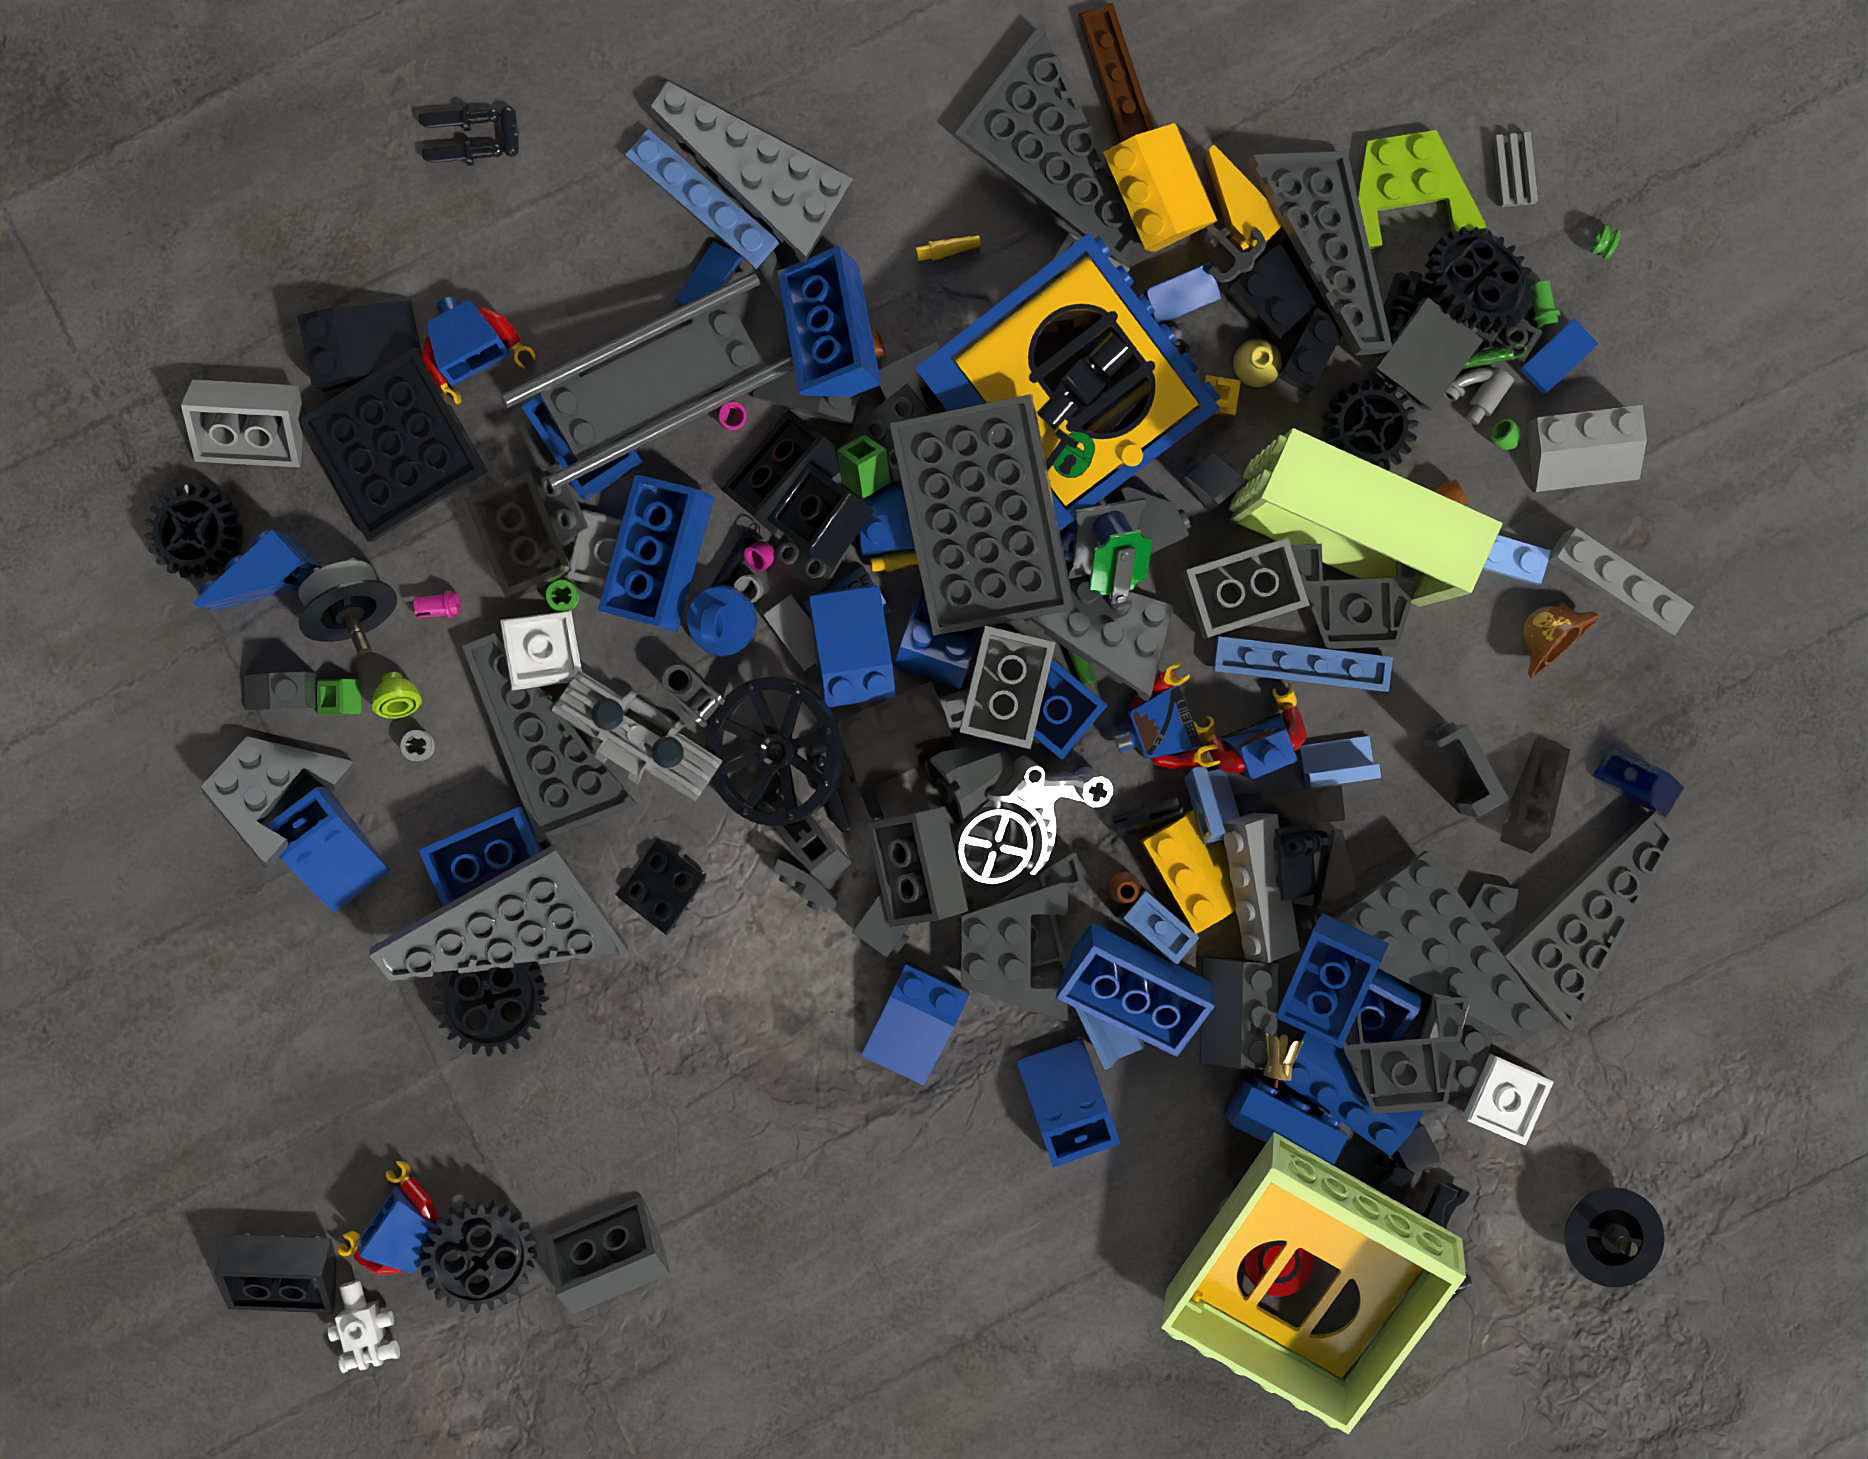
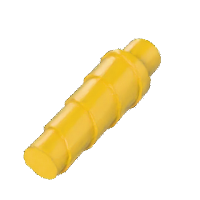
[915,235,981,261]
[870,550,918,572]

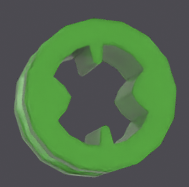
[1590,224,1622,260]
[546,580,580,611]

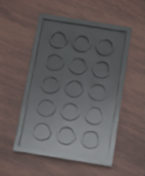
[889,394,1074,636]

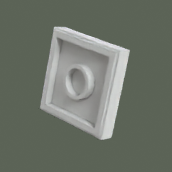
[500,610,582,691]
[1462,1054,1554,1146]

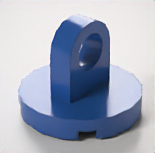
[687,585,758,656]

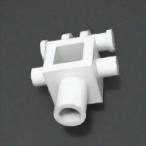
[328,1280,400,1373]

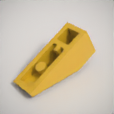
[1204,145,1283,253]

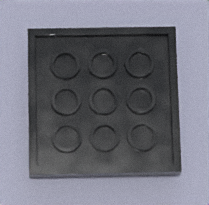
[299,347,488,542]

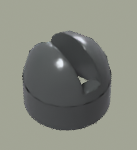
[1169,326,1191,355]

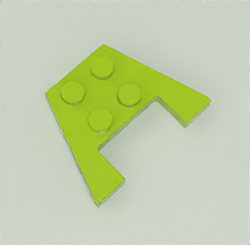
[1358,130,1486,249]

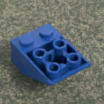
[193,529,321,611]
[894,584,982,689]
[265,787,390,913]
[1016,1037,1120,1168]

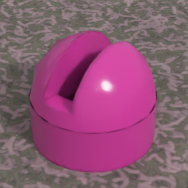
[718,402,747,431]
[744,541,775,572]

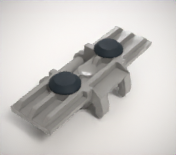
[552,670,722,802]

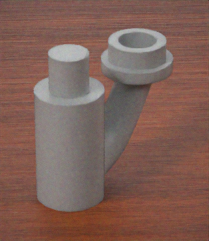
[1443,367,1514,425]

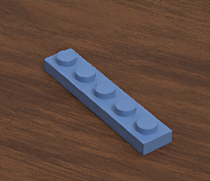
[625,129,779,269]
[1213,636,1393,692]

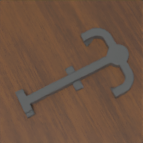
[1205,224,1266,283]

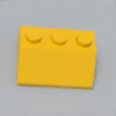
[1103,123,1218,252]
[1139,809,1236,934]

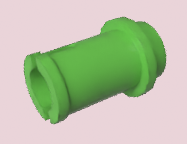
[1530,281,1560,328]

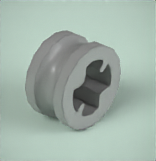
[400,730,435,761]

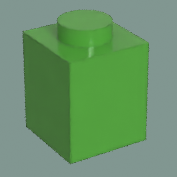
[837,434,891,499]

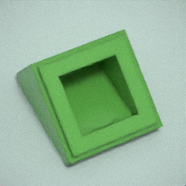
[317,679,361,714]

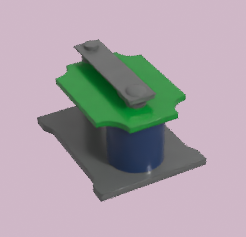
[1068,497,1153,605]

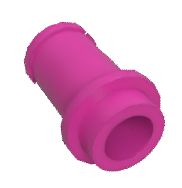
[414,590,461,619]

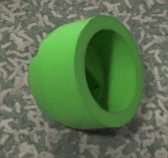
[1490,419,1522,450]

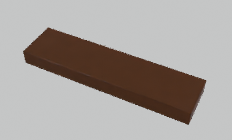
[1079,2,1154,143]

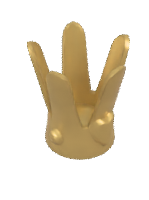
[1263,1032,1304,1088]

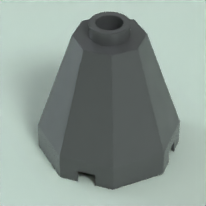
[924,743,1015,823]

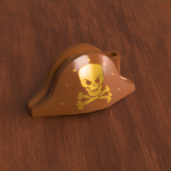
[1523,602,1599,679]

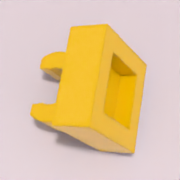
[1200,375,1241,417]

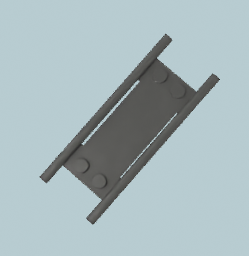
[501,272,794,490]

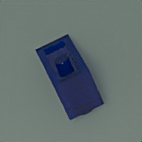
[1592,746,1684,817]

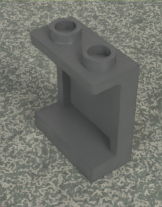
[1368,297,1483,410]
[1421,722,1510,817]

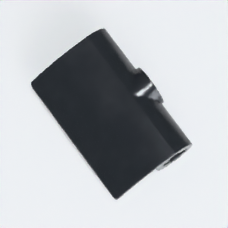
[1037,331,1150,434]

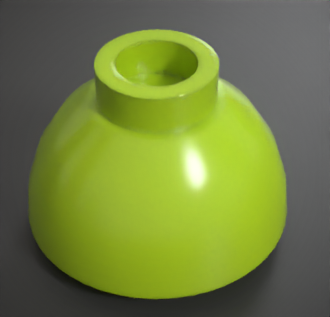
[372,672,422,718]

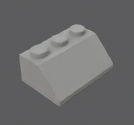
[181,380,304,468]
[1526,405,1647,493]

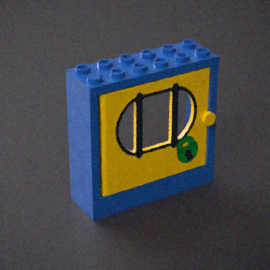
[915,233,1220,531]

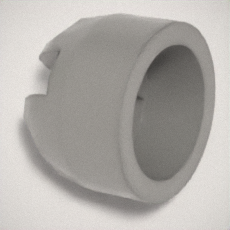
[734,574,764,603]

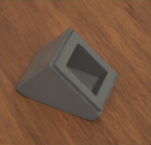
[1396,1125,1442,1173]

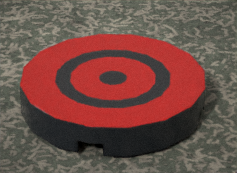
[1243,1240,1314,1296]

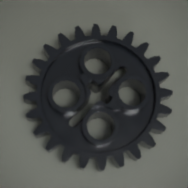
[1425,227,1536,333]
[432,961,550,1057]
[419,1199,537,1313]

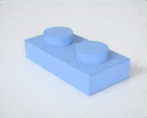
[1483,535,1551,585]

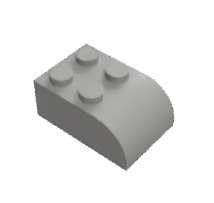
[959,626,1056,749]

